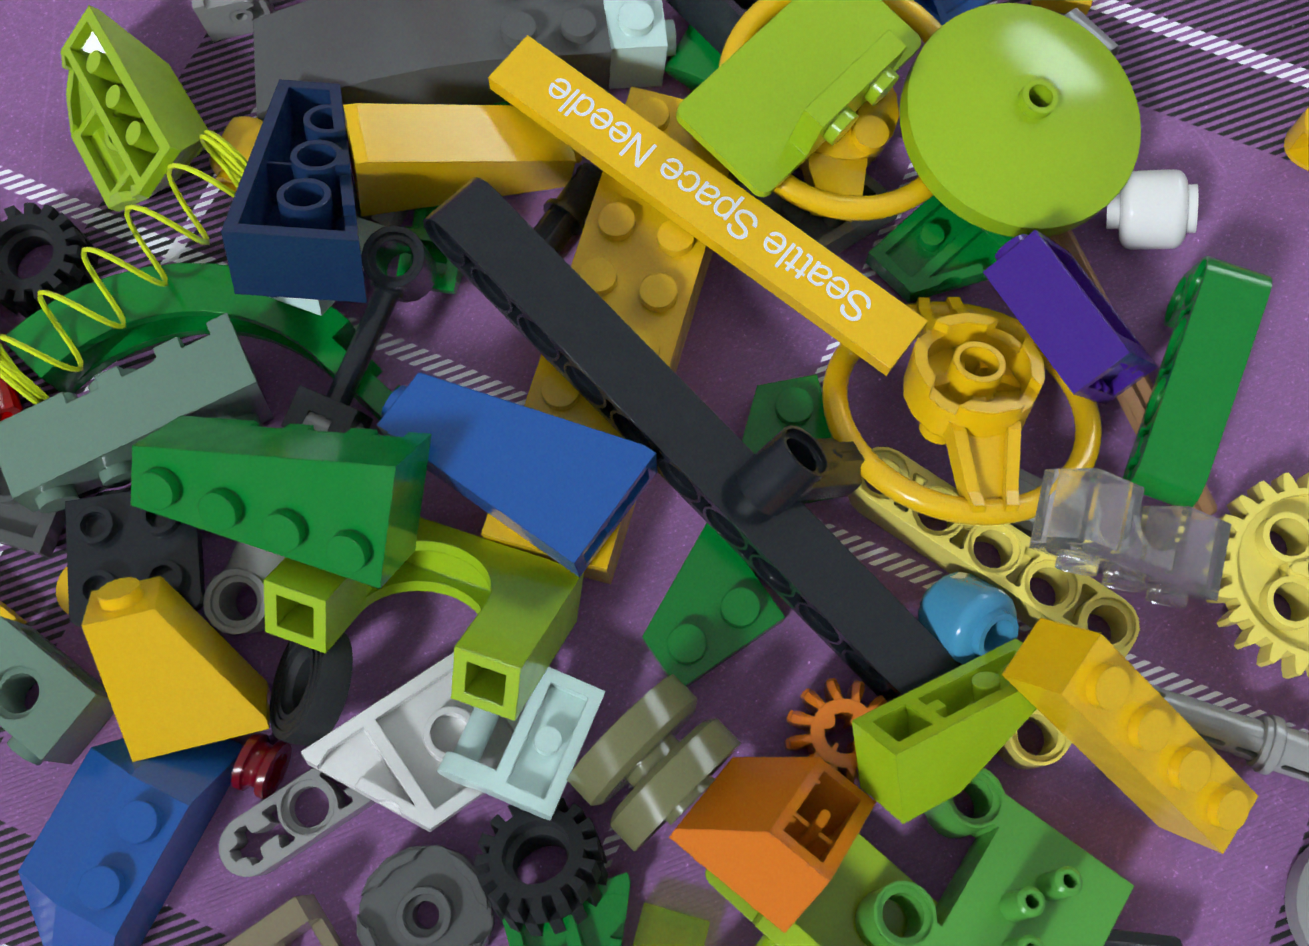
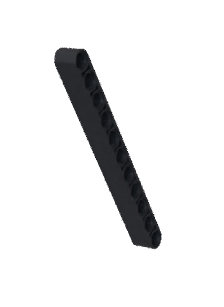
[423,177,961,703]

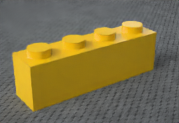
[1002,618,1259,854]

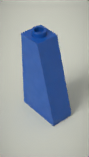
[377,372,658,577]

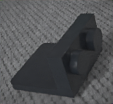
[65,490,205,628]

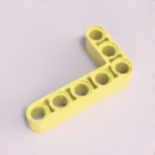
[848,447,1140,769]

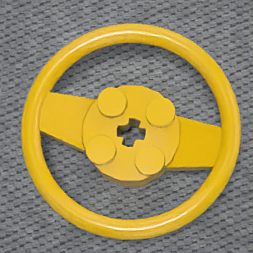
[718,0,942,222]
[822,297,1102,525]

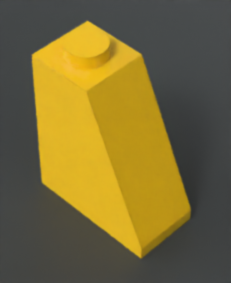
[81,576,271,762]

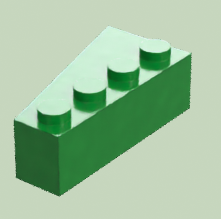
[131,415,432,589]

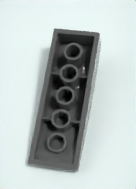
[253,0,611,120]

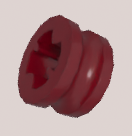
[231,732,292,799]

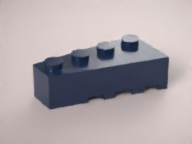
[221,79,367,303]

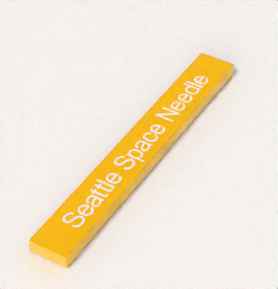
[488,35,928,376]

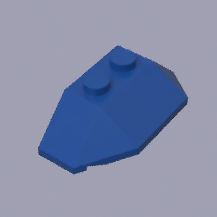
[18,738,244,946]

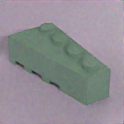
[0,313,274,513]

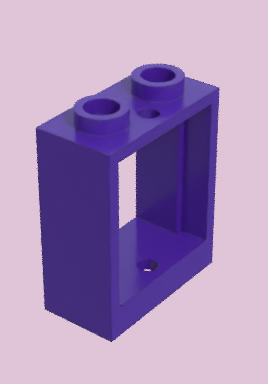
[983,230,1159,405]

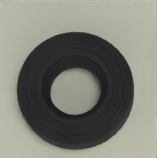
[270,633,353,746]

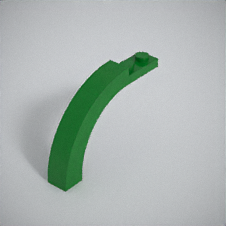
[2,263,401,421]

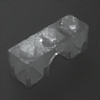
[1029,468,1231,608]

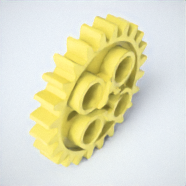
[1201,472,1309,679]

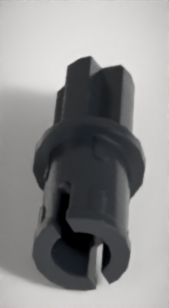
[533,163,602,254]

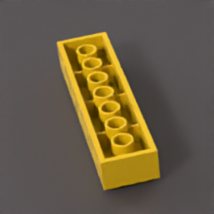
[481,86,736,585]

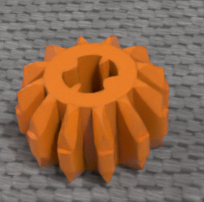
[784,678,887,788]

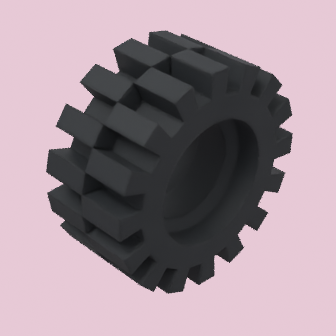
[0,202,98,318]
[475,797,608,936]

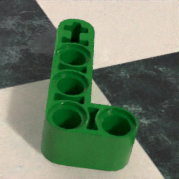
[1122,256,1272,511]

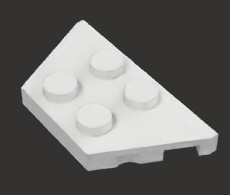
[301,652,528,832]

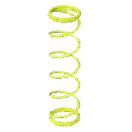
[0,130,248,405]

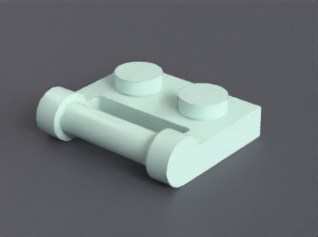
[437,667,606,821]

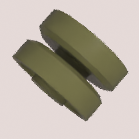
[566,674,741,852]

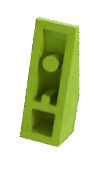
[852,638,1037,824]

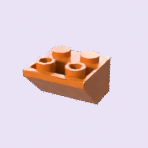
[669,757,876,933]

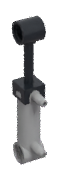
[203,225,437,634]

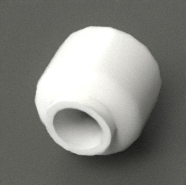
[1106,169,1198,250]

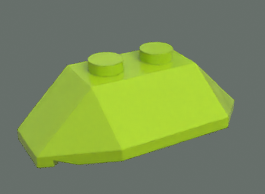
[60,5,208,212]

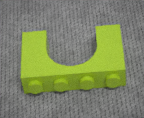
[264,517,584,721]

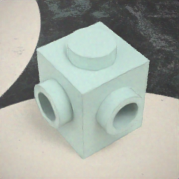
[603,0,676,89]

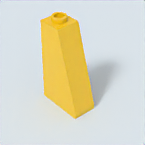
[343,103,582,217]

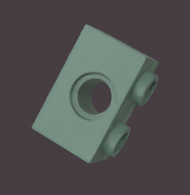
[0,616,114,765]

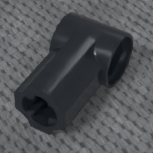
[737,425,865,516]

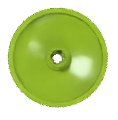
[900,3,1141,237]

